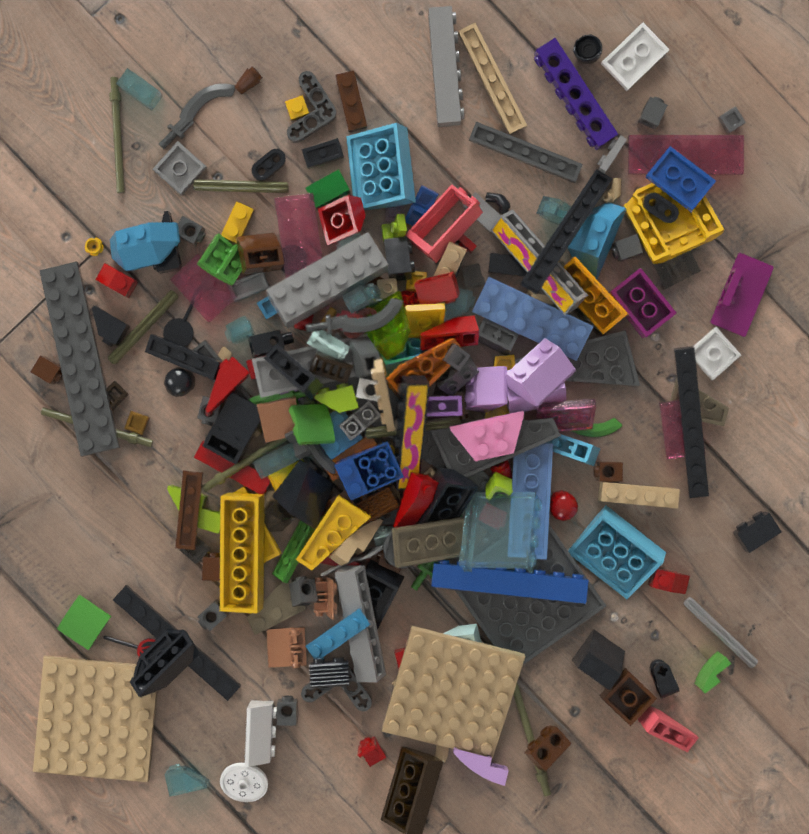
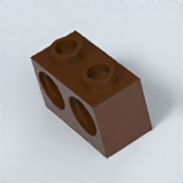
[524,725,572,771]

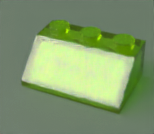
[366,291,411,361]

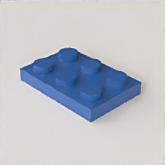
[645,146,716,212]

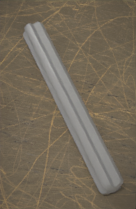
[683,597,758,668]

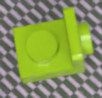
[381,214,407,242]

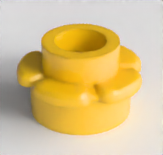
[85,238,104,256]

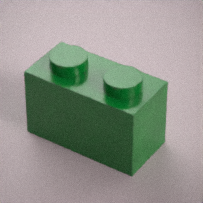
[305,169,351,211]

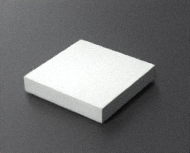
[694,327,741,380]

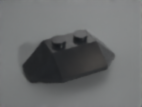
[130,630,195,697]

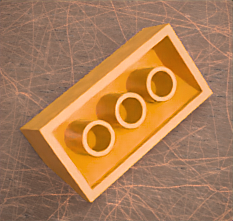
[564,256,628,334]

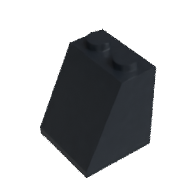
[272,459,334,529]
[572,629,625,690]

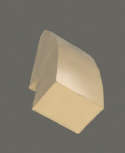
[329,519,383,566]

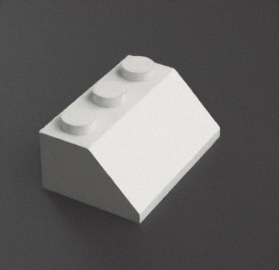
[245,700,277,767]

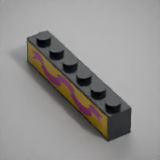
[392,375,430,490]

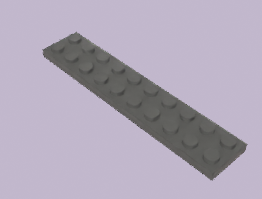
[39,261,120,457]

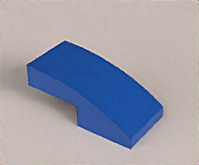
[405,185,439,226]

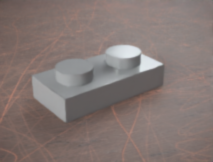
[597,135,627,174]

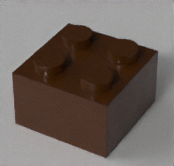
[599,668,657,726]

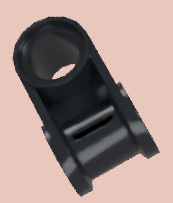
[650,659,680,699]

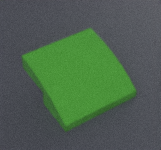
[197,233,242,286]
[289,404,335,445]
[57,595,111,650]
[694,651,731,693]

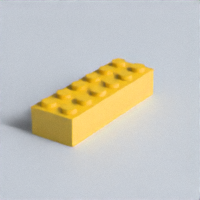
[220,493,265,613]

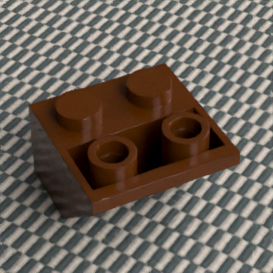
[236,232,284,275]

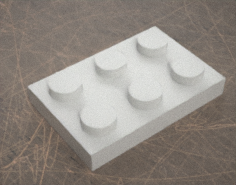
[601,22,669,91]

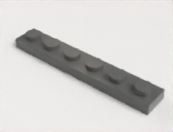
[469,122,583,183]

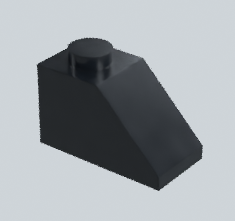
[92,305,131,347]

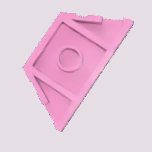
[450,411,524,461]

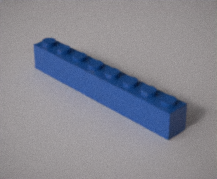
[431,559,589,604]

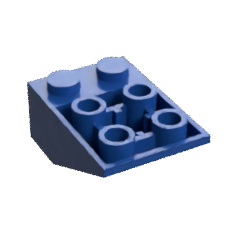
[334,441,404,500]

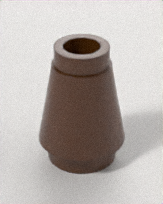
[234,66,263,94]

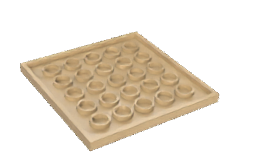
[382,626,525,758]
[33,656,157,782]

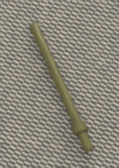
[109,77,124,193]
[41,407,153,447]
[202,438,287,492]
[513,683,551,796]

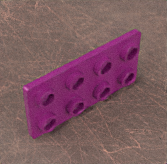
[710,253,774,337]

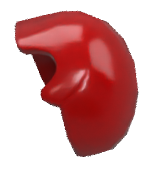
[550,490,578,521]

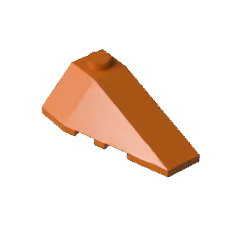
[386,338,461,399]

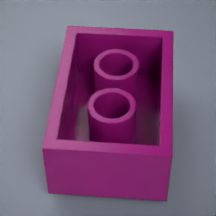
[609,268,676,339]

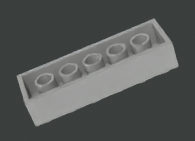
[266,232,388,329]

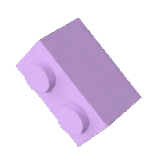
[465,366,508,413]

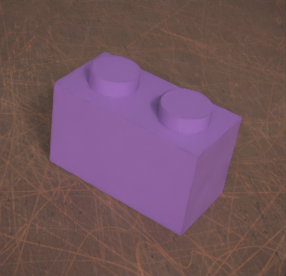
[426,396,463,417]

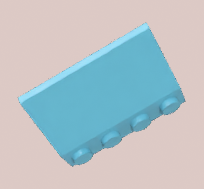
[346,123,416,210]
[568,505,666,599]

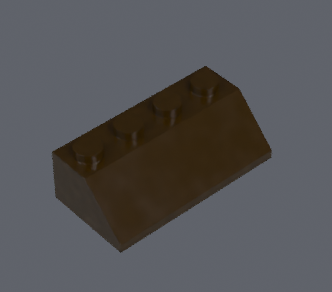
[380,747,444,834]

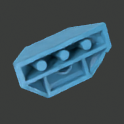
[568,202,627,280]
[110,222,180,272]

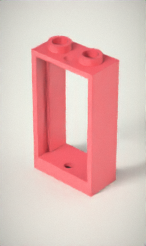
[405,185,483,263]

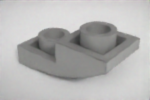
[339,400,381,440]

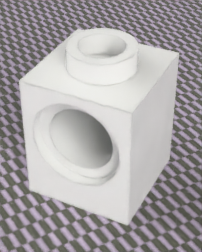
[356,378,381,401]

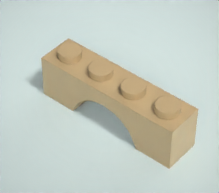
[598,482,680,509]

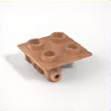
[313,576,337,619]
[267,627,307,668]

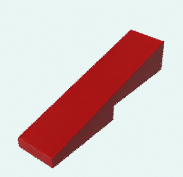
[194,440,270,494]

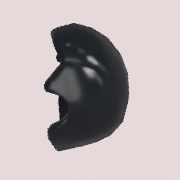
[573,34,603,64]
[164,367,195,397]

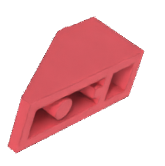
[638,706,699,752]

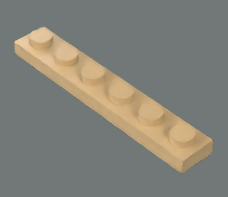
[458,23,527,135]

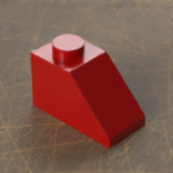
[95,263,138,298]
[648,568,690,594]

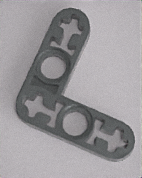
[287,71,337,143]
[301,666,372,711]

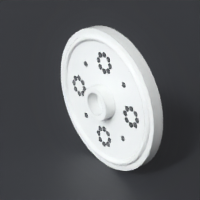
[220,763,268,802]

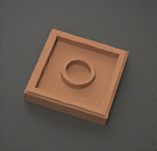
[257,396,297,442]

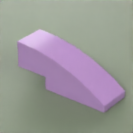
[453,747,509,786]

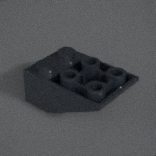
[203,392,261,465]

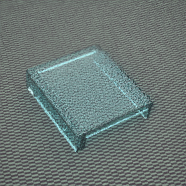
[459,492,542,573]

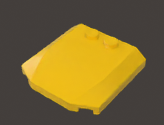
[623,183,724,264]

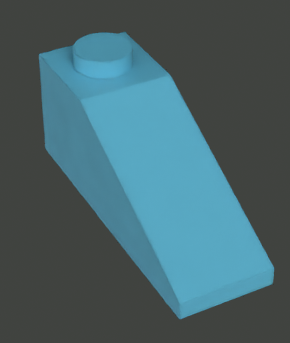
[546,434,601,466]

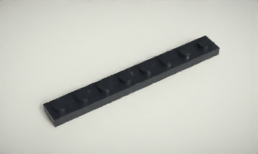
[520,169,612,295]
[674,346,709,498]
[113,585,241,701]

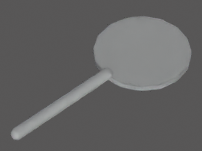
[321,545,383,576]

